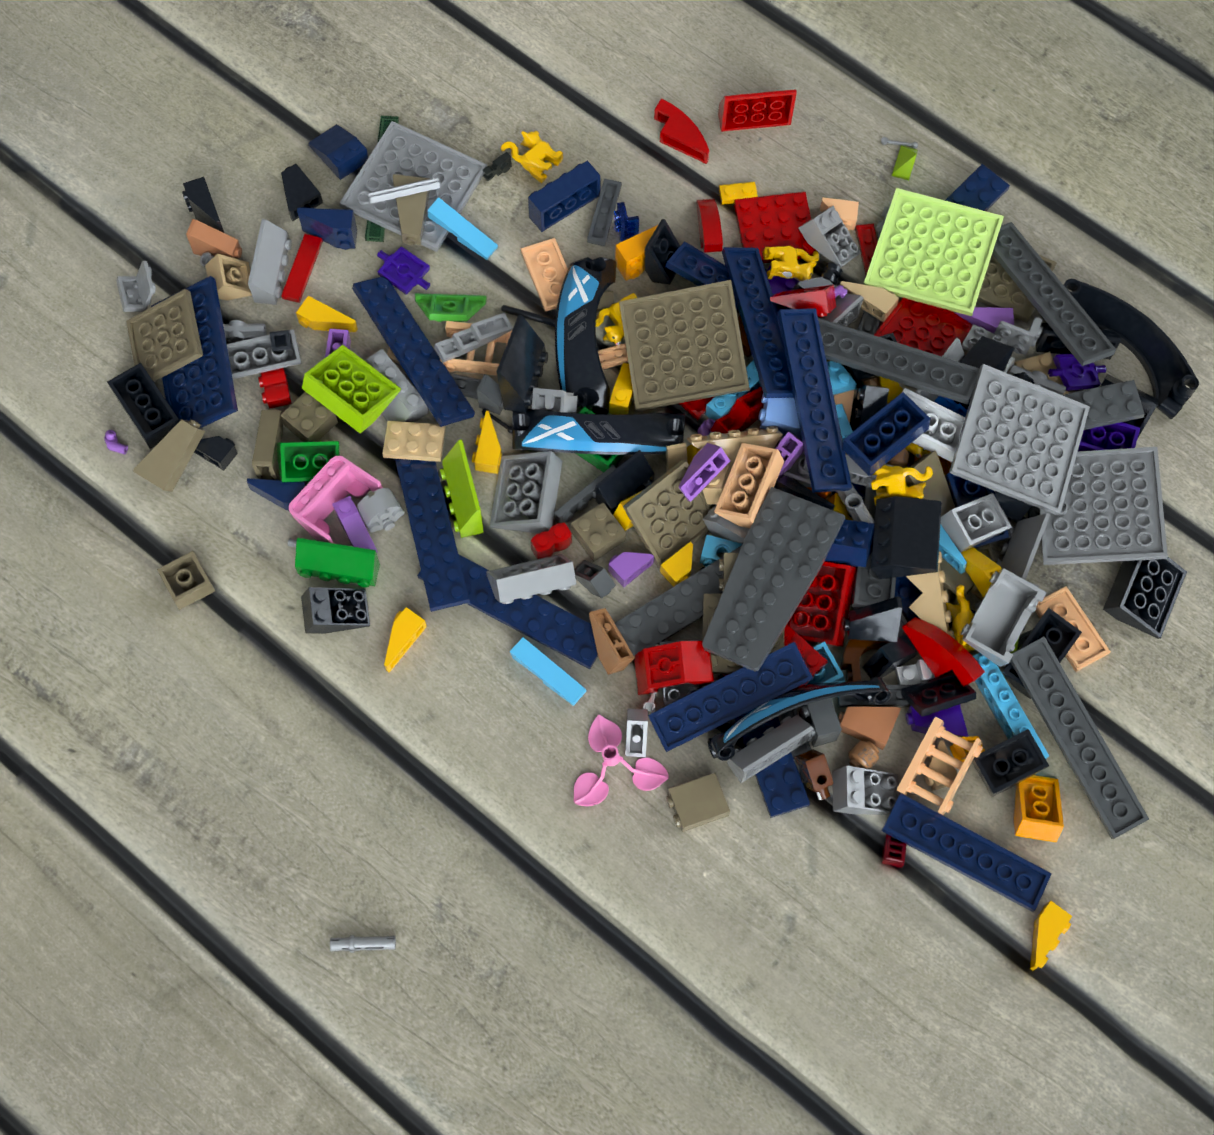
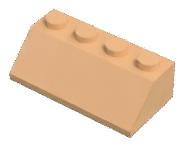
[714,443,784,528]

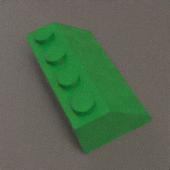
[295,538,380,588]

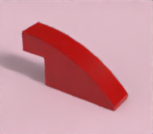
[654,98,710,164]
[696,199,723,253]
[711,387,764,434]
[902,617,985,687]

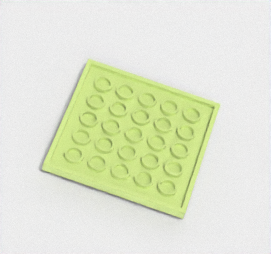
[864,188,1004,316]

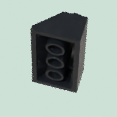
[1036,322,1121,360]
[107,363,179,449]
[1002,608,1082,699]

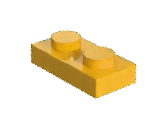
[719,182,758,205]

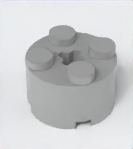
[357,488,404,532]

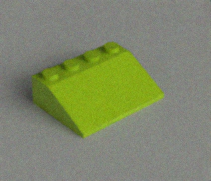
[302,345,401,433]
[440,439,484,538]

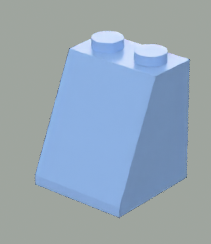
[758,393,802,440]

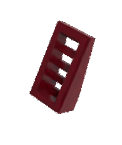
[881,834,907,868]

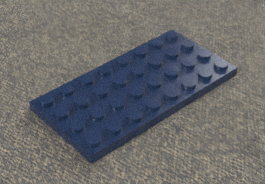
[151,276,238,428]

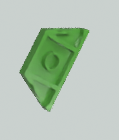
[415,293,487,322]

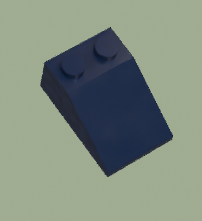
[308,124,368,180]
[297,208,357,250]

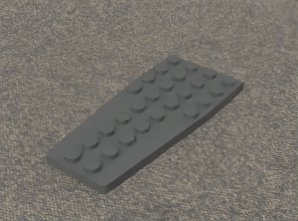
[702,487,845,671]

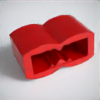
[258,368,292,409]
[531,523,572,559]

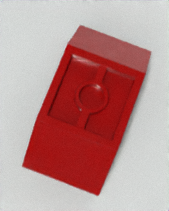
[634,641,714,695]

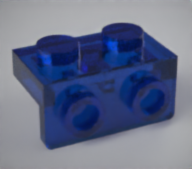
[614,202,639,242]

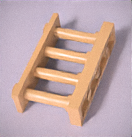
[440,321,512,376]
[897,717,983,816]

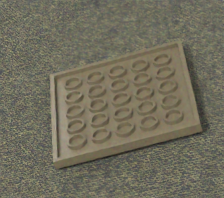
[619,280,750,411]

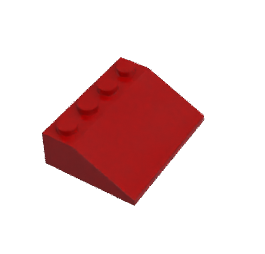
[718,89,797,132]
[787,562,857,647]

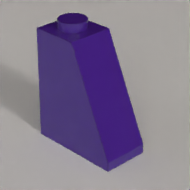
[905,704,969,738]

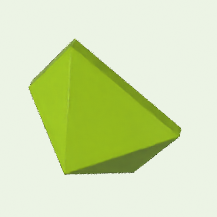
[892,145,918,181]

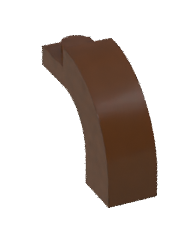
[841,639,890,681]

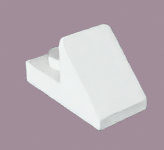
[895,659,935,685]

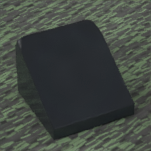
[270,330,292,351]

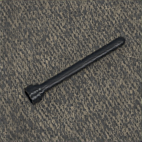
[501,305,555,327]

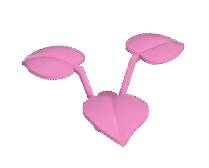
[574,715,669,806]

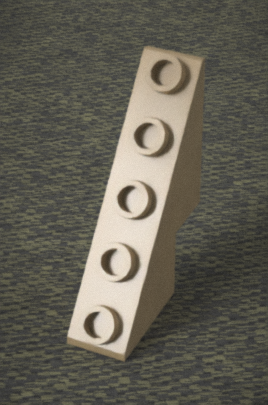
[687,426,783,462]
[906,551,955,639]

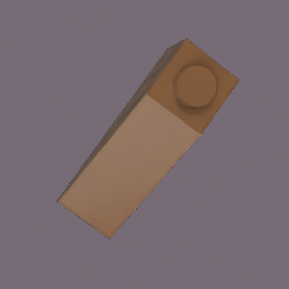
[589,608,635,675]

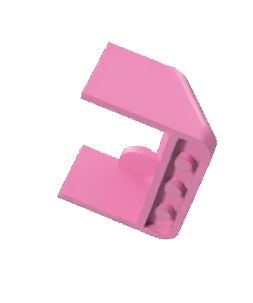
[289,456,383,544]

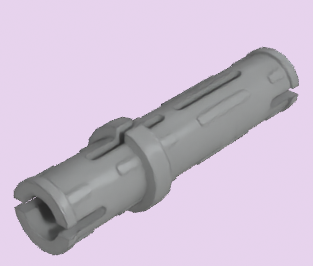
[330,935,396,953]

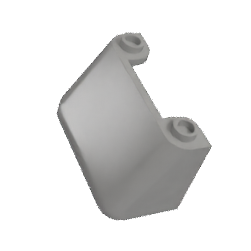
[961,568,1047,667]

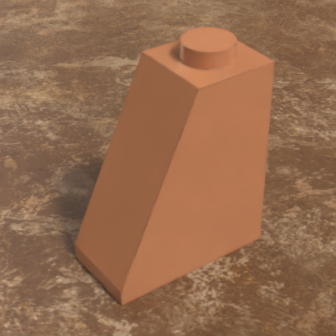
[186,219,242,259]
[838,707,901,750]

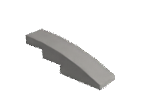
[434,313,513,363]

